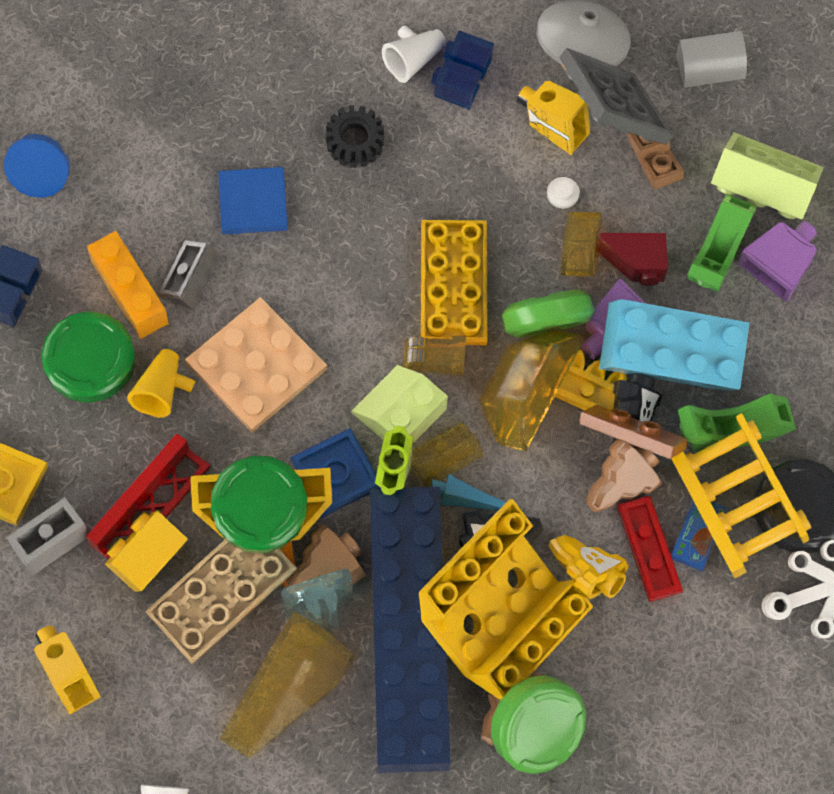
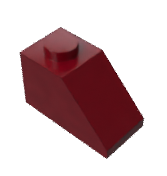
[597,233,668,286]

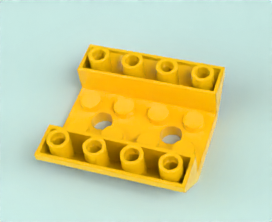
[419,499,593,700]

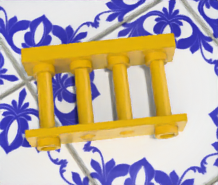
[671,413,811,578]

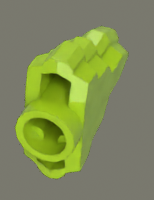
[375,425,413,495]

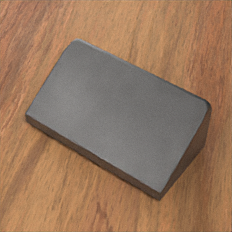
[157,240,221,310]

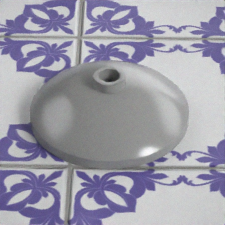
[536,0,631,66]

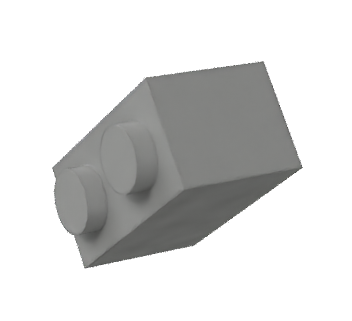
[6,498,88,576]

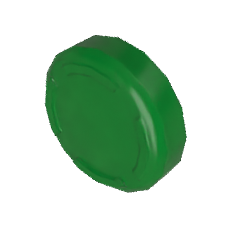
[41,311,136,403]
[210,455,308,553]

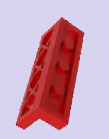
[86,433,211,559]

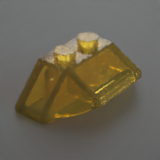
[479,330,584,451]

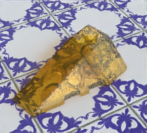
[220,611,355,758]

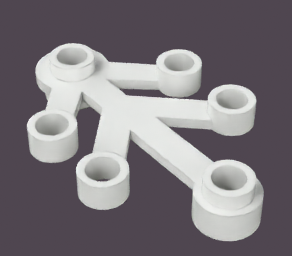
[762,540,834,638]

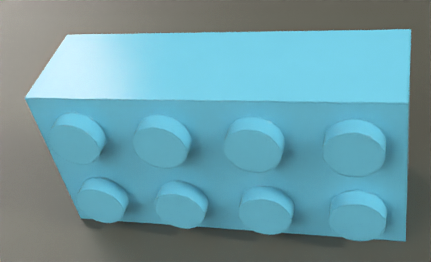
[599,299,750,391]

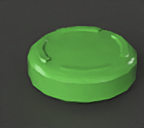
[501,289,595,338]
[491,675,586,774]

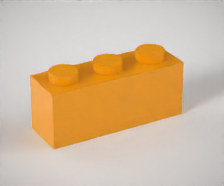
[87,231,169,339]

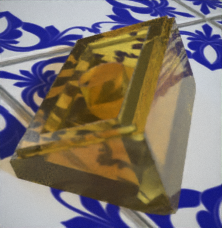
[411,422,483,487]

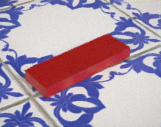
[617,495,683,602]

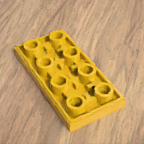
[421,220,487,345]

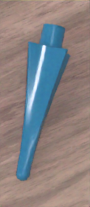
[430,474,522,511]

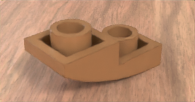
[627,132,684,190]

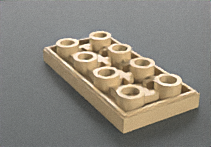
[145,539,297,664]

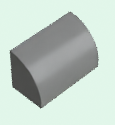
[676,31,747,88]

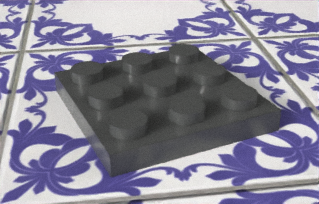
[559,48,674,145]

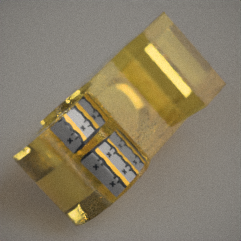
[402,336,466,376]

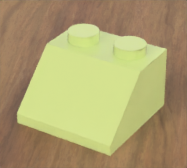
[351,365,448,443]

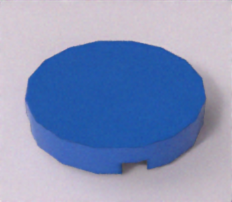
[4,134,70,198]

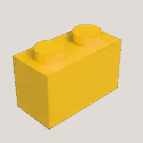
[105,511,188,592]

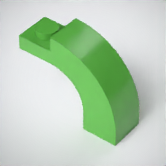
[688,194,757,292]
[678,393,796,452]

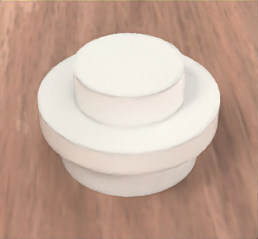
[547,177,580,209]

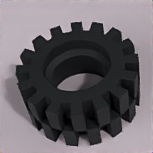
[326,105,384,168]

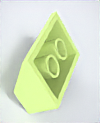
[711,132,824,219]

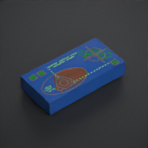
[671,501,727,571]

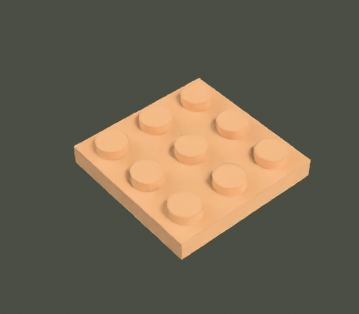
[185,297,328,433]

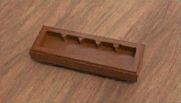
[579,405,688,459]

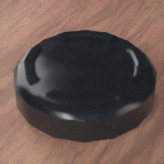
[755,459,834,553]

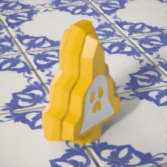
[548,535,629,600]

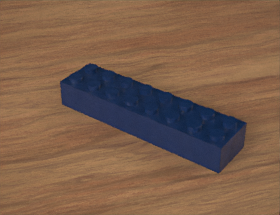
[370,487,450,773]

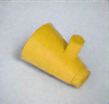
[127,349,195,418]

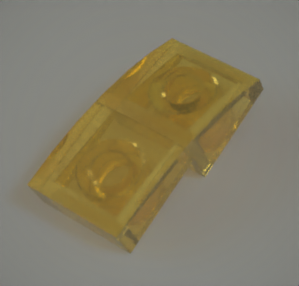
[560,212,603,276]

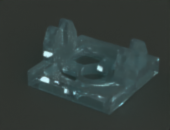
[280,568,353,635]

